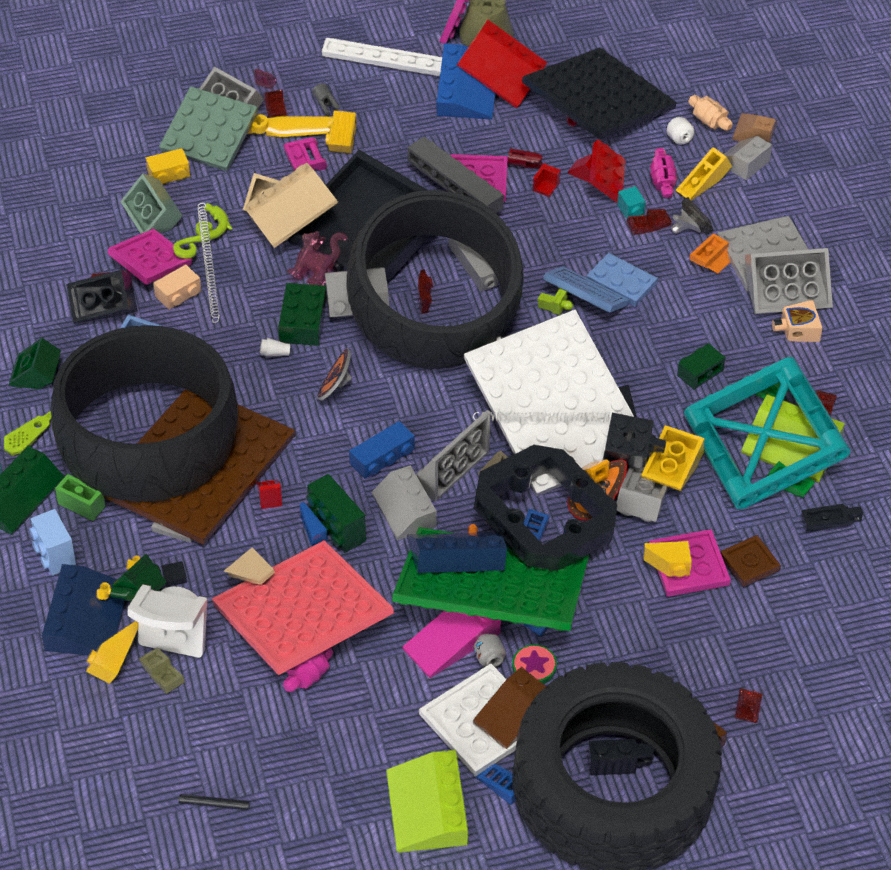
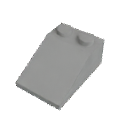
[616,466,668,522]

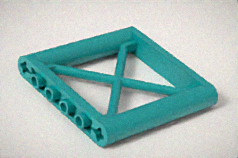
[683,357,851,509]

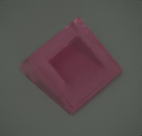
[254,69,277,89]

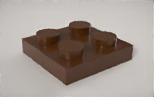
[720,535,781,587]

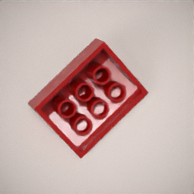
[457,19,547,108]

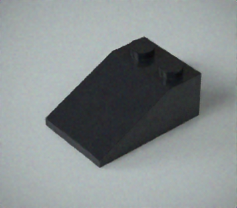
[66,269,138,323]

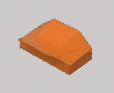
[689,233,730,273]

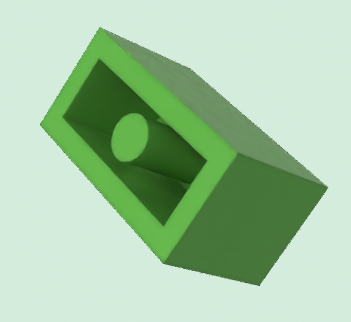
[55,474,105,521]

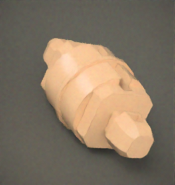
[688,95,733,131]

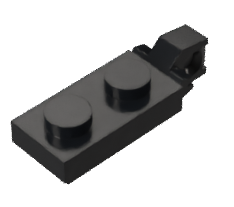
[801,504,863,532]

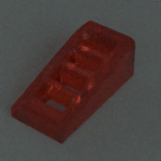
[735,688,763,723]

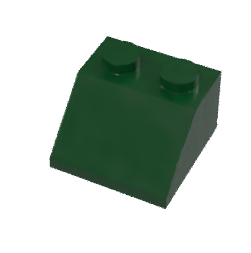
[8,338,61,389]

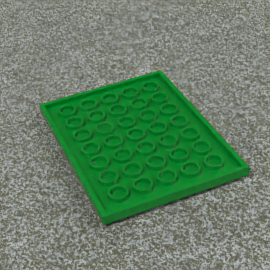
[392,527,589,631]

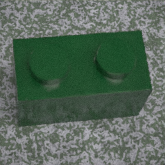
[677,343,725,390]

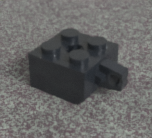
[603,412,666,468]

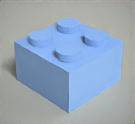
[29,509,76,576]

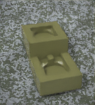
[139,647,185,694]

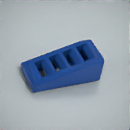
[300,502,328,546]
[524,509,550,541]
[476,764,516,805]

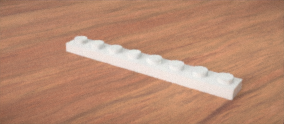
[322,38,442,76]

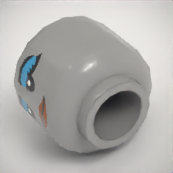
[473,634,506,667]

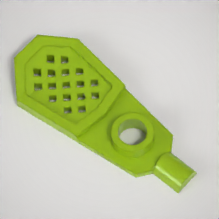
[4,411,51,456]

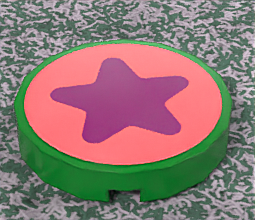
[512,644,557,684]

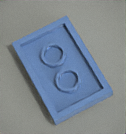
[586,253,658,307]

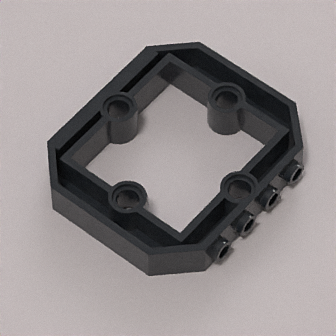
[473,444,617,571]

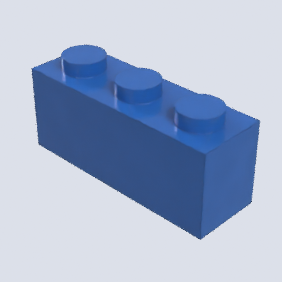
[349,421,415,479]

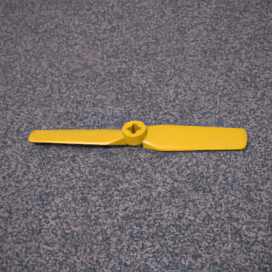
[247,114,333,137]

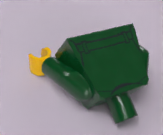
[97,554,166,602]

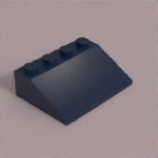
[407,532,507,573]
[42,564,126,656]

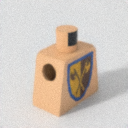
[772,300,822,342]

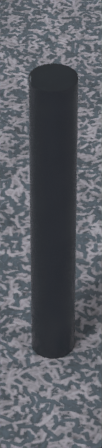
[179,794,250,810]

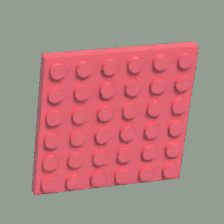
[212,541,394,675]

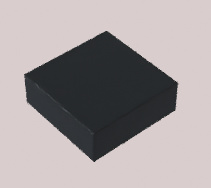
[161,561,187,587]

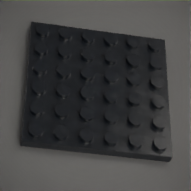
[522,47,677,139]

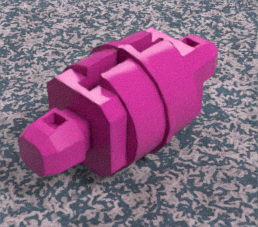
[650,148,677,198]
[283,647,333,692]

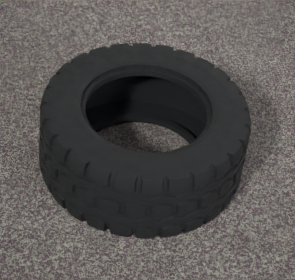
[512,662,722,870]

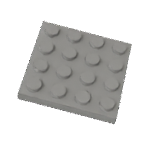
[717,216,808,292]

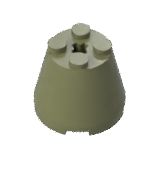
[460,0,514,47]

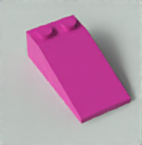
[403,611,501,678]

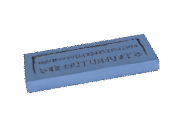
[543,266,630,313]

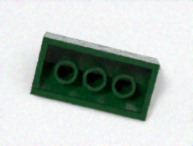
[0,446,64,535]

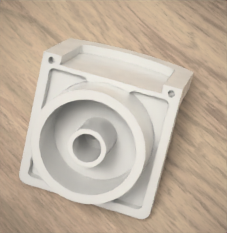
[128,584,207,658]

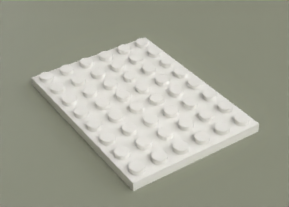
[464,310,634,497]

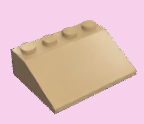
[244,163,338,248]

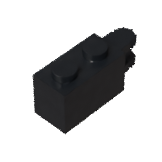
[587,739,655,776]

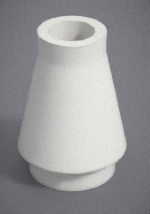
[260,338,290,358]

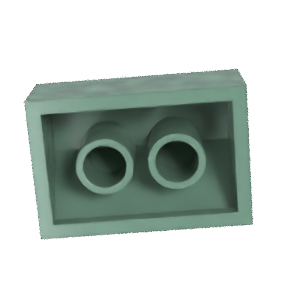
[120,173,183,234]

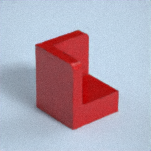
[533,164,561,197]

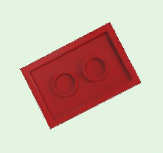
[589,139,625,203]

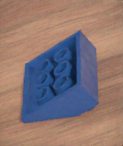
[437,43,495,120]

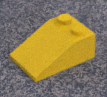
[641,425,704,491]

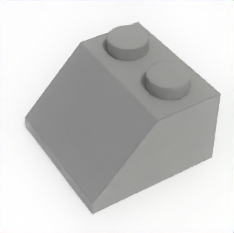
[723,136,772,180]

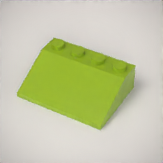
[741,395,845,482]
[386,750,468,853]

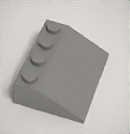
[745,248,833,314]
[416,410,491,502]

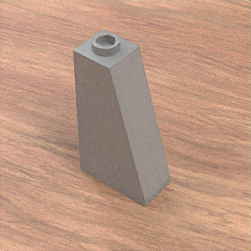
[449,238,498,292]

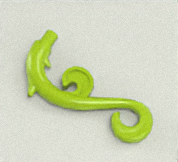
[173,203,232,259]

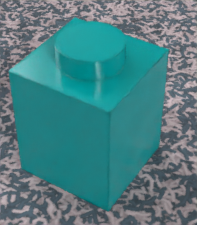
[617,186,646,220]

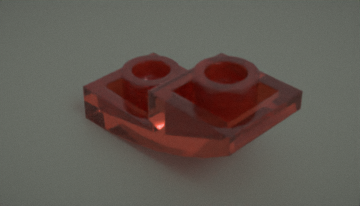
[626,209,672,235]
[418,269,433,314]

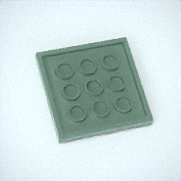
[159,86,259,172]

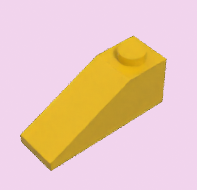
[676,147,732,201]
[86,621,139,684]

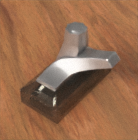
[671,197,714,235]

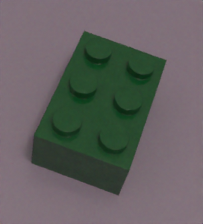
[278,283,327,346]
[306,473,366,553]

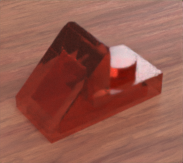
[263,90,287,118]

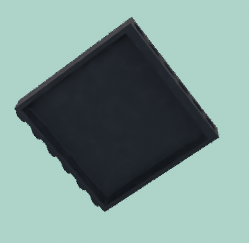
[287,150,430,283]

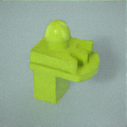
[537,288,573,315]

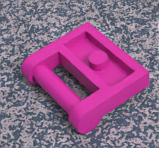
[284,137,327,171]

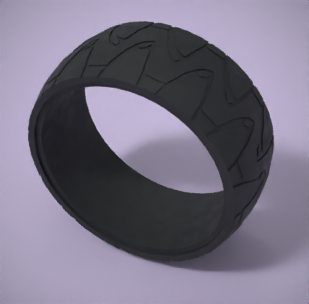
[346,190,524,369]
[51,325,238,502]

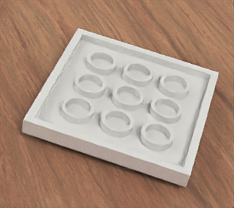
[419,664,517,777]

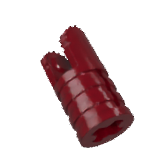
[508,148,543,169]

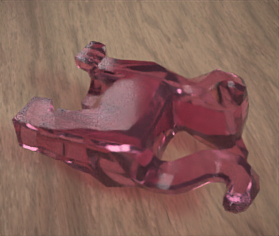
[287,231,347,285]

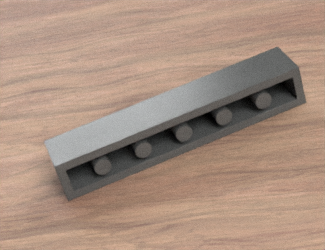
[407,137,504,213]

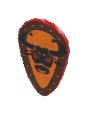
[567,459,627,521]

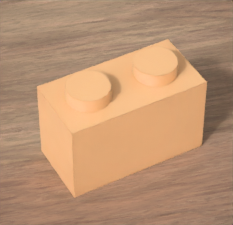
[154,265,201,310]

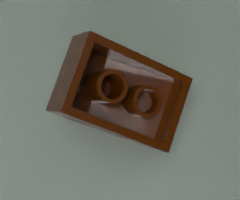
[473,666,546,749]

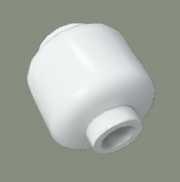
[667,117,694,145]

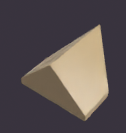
[224,548,275,585]

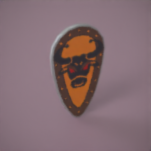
[317,348,352,400]

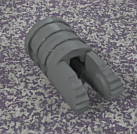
[312,83,340,116]

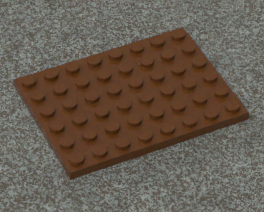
[104,389,296,545]

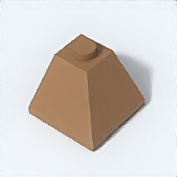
[732,113,778,143]

